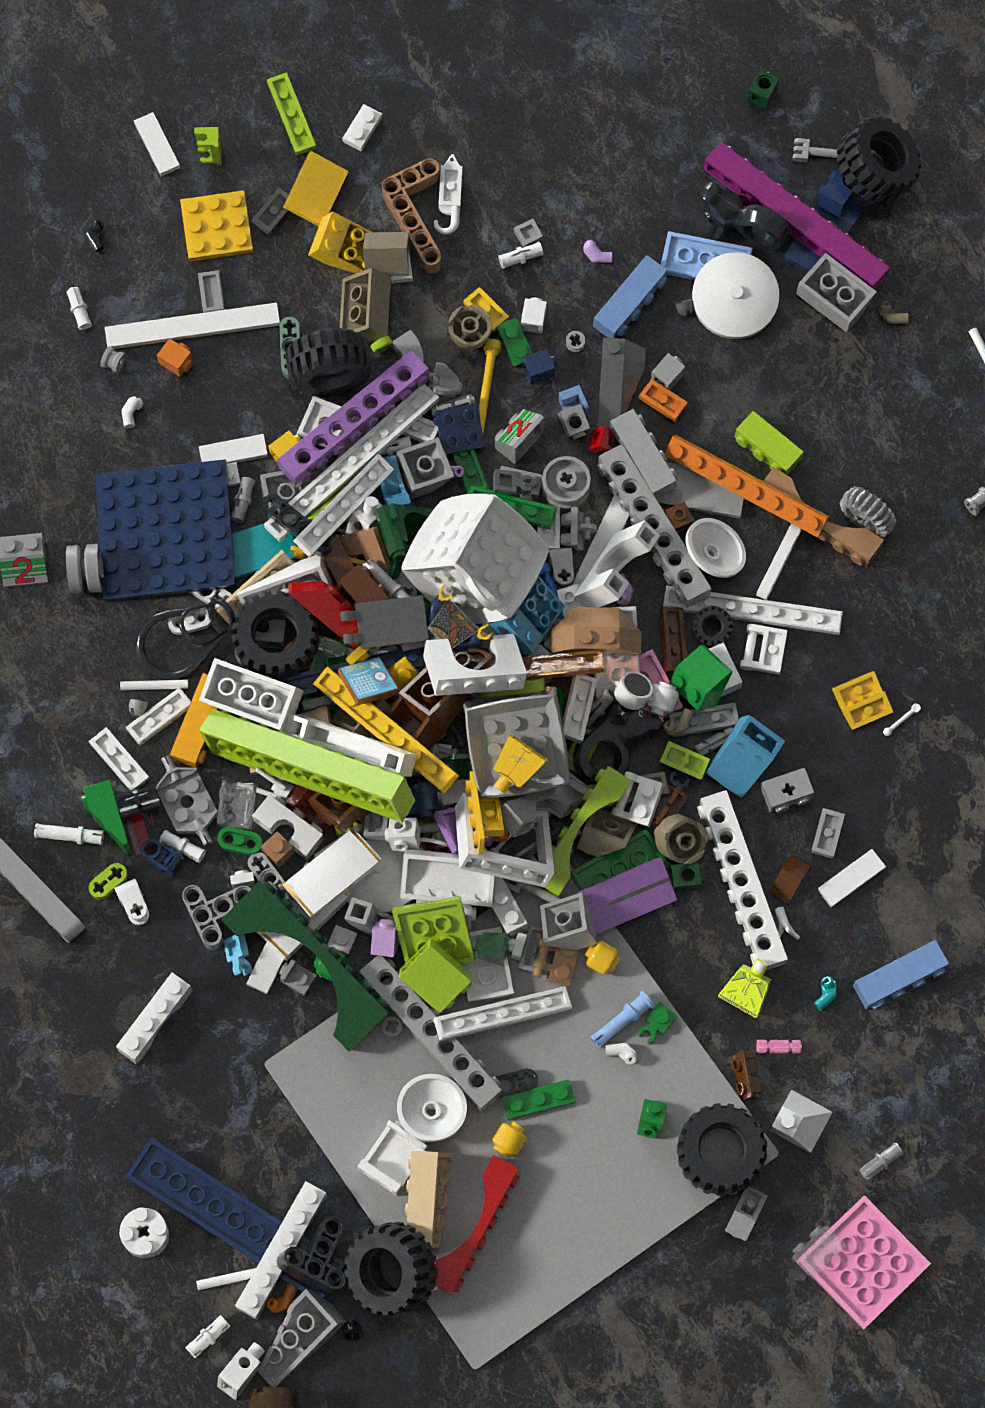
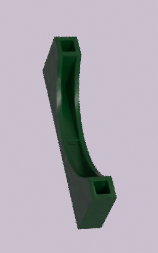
[221,880,392,1052]

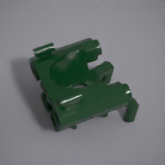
[375,503,433,580]

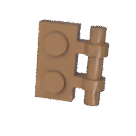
[533,937,579,988]

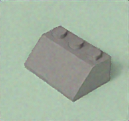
[796,253,876,332]

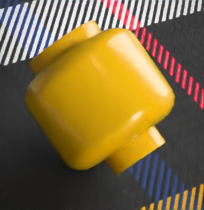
[585,940,620,975]
[492,1121,527,1158]

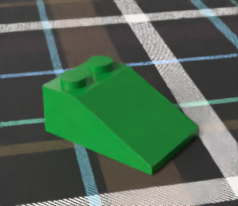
[81,780,132,855]

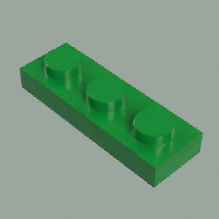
[502,1079,575,1120]

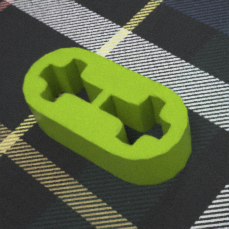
[89,863,128,900]

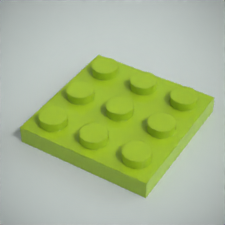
[392,896,476,964]

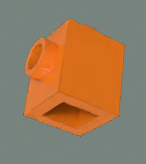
[157,338,193,377]

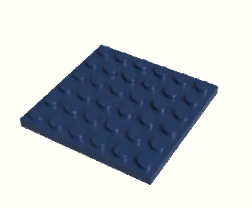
[95,459,236,602]

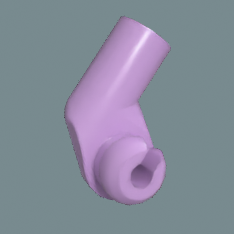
[583,240,612,263]

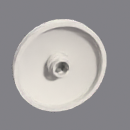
[692,252,779,339]
[347,827,420,914]

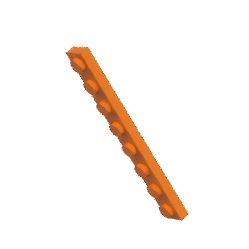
[665,435,829,537]

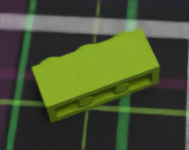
[735,411,803,475]

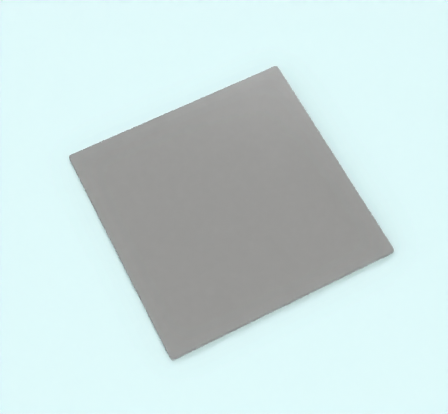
[265,864,778,1369]

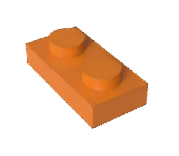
[639,379,688,422]

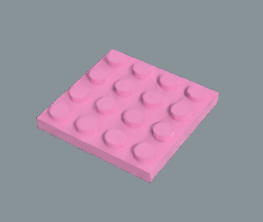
[797,1195,931,1330]

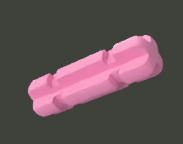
[756,1040,802,1053]

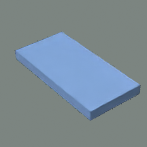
[661,231,753,280]

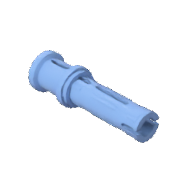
[590,991,655,1048]

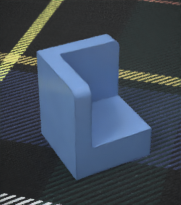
[559,385,589,423]

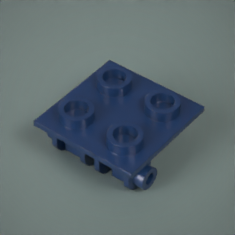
[433,403,485,454]

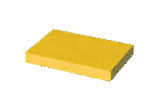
[283,151,348,227]

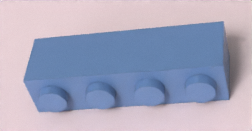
[593,255,668,338]
[853,940,949,1010]

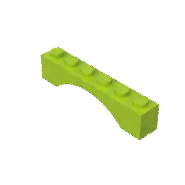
[538,766,631,896]

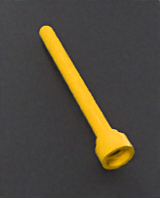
[479,339,502,434]

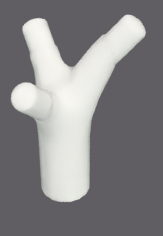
[775,907,800,940]

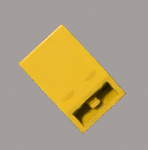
[308,211,373,273]

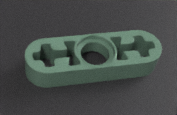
[280,317,300,379]

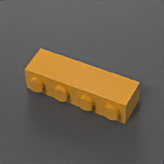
[170,673,221,769]

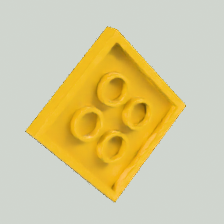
[180,190,253,262]

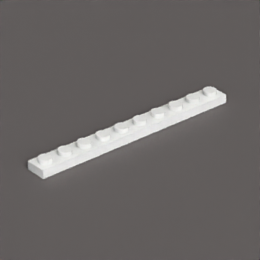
[264,384,439,542]

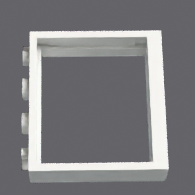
[455,793,554,887]

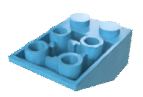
[488,576,565,656]
[705,715,785,798]

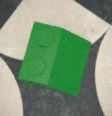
[669,645,733,711]

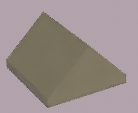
[363,232,409,276]

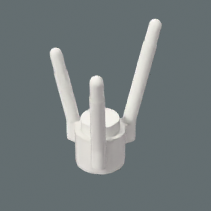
[237,768,295,801]

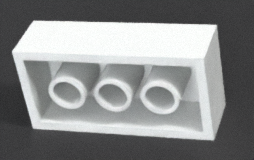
[199,658,303,732]

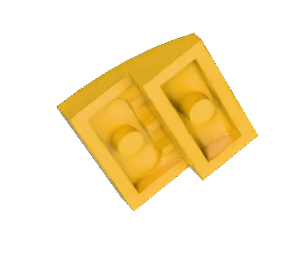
[832,671,893,730]

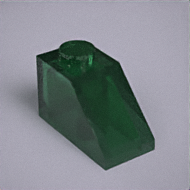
[474,932,510,966]

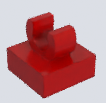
[588,426,616,453]

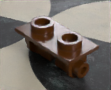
[651,785,689,828]
[732,1051,762,1101]

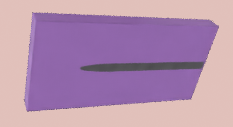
[578,857,677,934]

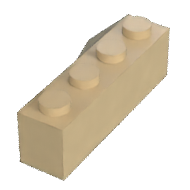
[405,1150,454,1248]

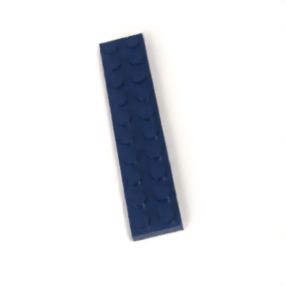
[125,1138,346,1299]

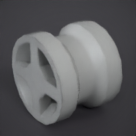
[100,347,126,373]

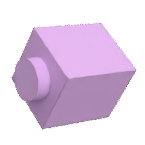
[371,919,399,957]

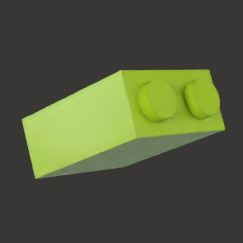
[399,938,472,1013]

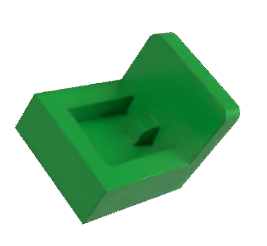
[637,1099,667,1139]

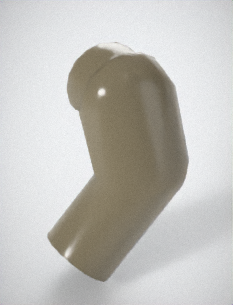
[879,301,908,324]
[664,709,694,735]

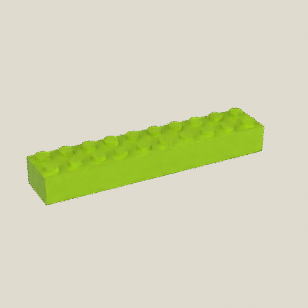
[199,709,416,823]

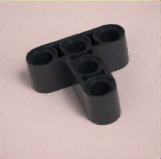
[277,1216,345,1295]

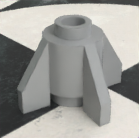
[428,362,462,404]

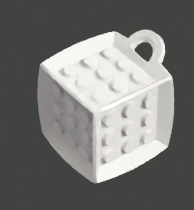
[401,494,549,624]

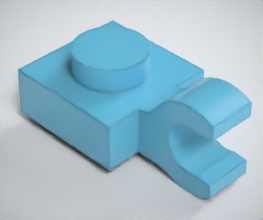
[223,935,252,976]

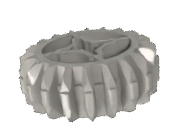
[840,486,896,538]

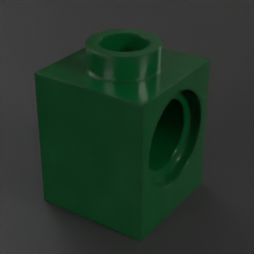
[747,69,779,108]
[670,862,705,892]

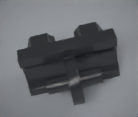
[115,784,161,819]

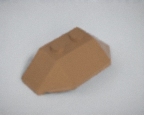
[551,607,641,655]

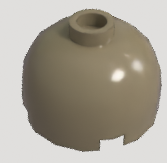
[449,305,492,350]

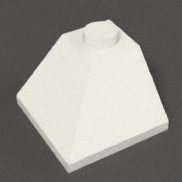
[770,1090,832,1153]

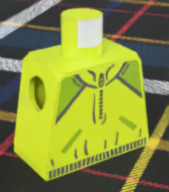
[718,958,771,1018]

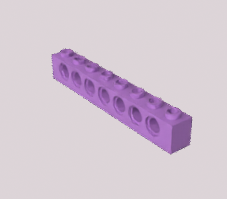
[277,350,429,486]

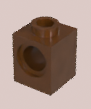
[664,501,694,535]

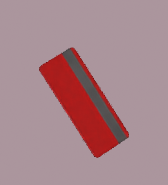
[124,813,152,855]

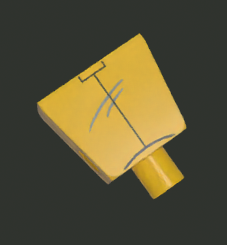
[493,734,548,793]

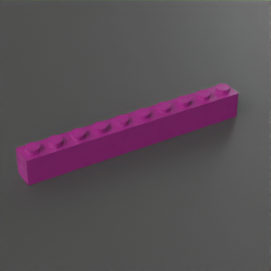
[704,142,890,290]

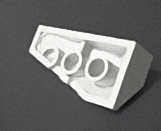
[237,555,333,605]

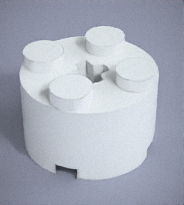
[119,1207,169,1258]

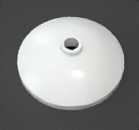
[686,518,746,578]
[397,1074,467,1142]

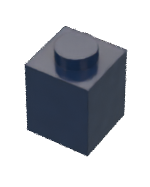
[523,349,557,385]

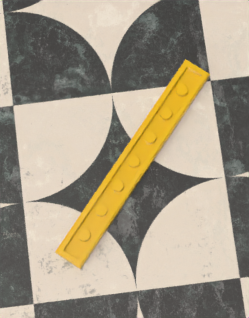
[313,667,459,794]

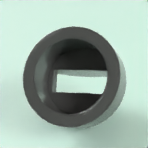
[675,299,694,316]

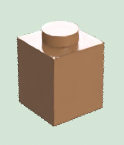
[261,831,294,869]

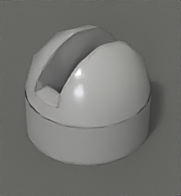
[129,699,148,716]

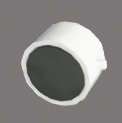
[614,671,653,710]

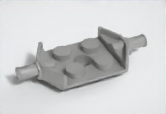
[155,755,218,846]

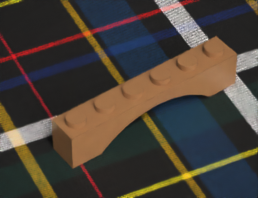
[764,467,884,567]

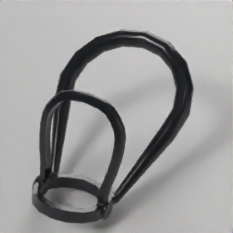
[136,598,236,680]

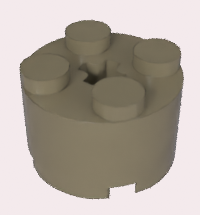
[654,814,708,864]

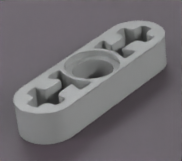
[248,852,293,903]

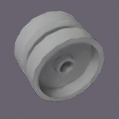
[542,456,591,512]
[66,544,104,594]

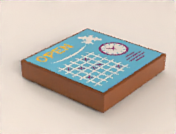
[338,656,399,706]

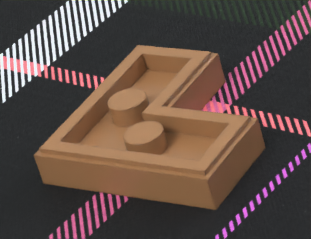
[339,527,392,571]

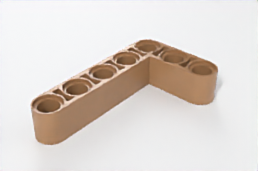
[382,158,441,274]

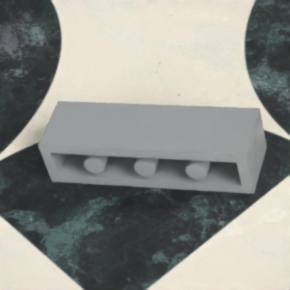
[610,409,678,499]

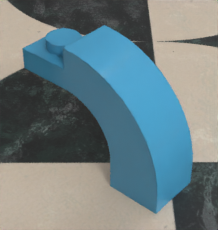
[379,454,411,506]

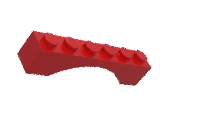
[434,1155,520,1296]

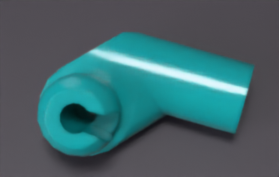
[814,976,837,1011]

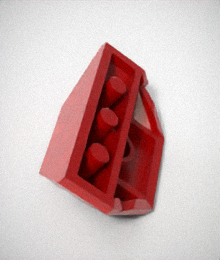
[288,581,358,650]

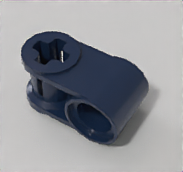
[141,838,185,878]

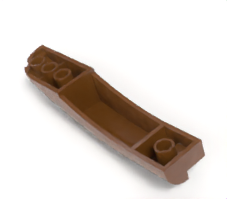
[309,648,494,833]

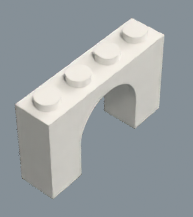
[574,520,660,607]
[423,634,527,696]

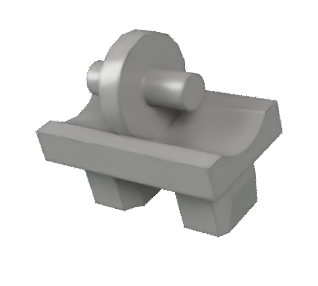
[561,507,597,552]

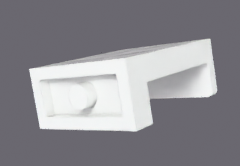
[357,1120,428,1196]

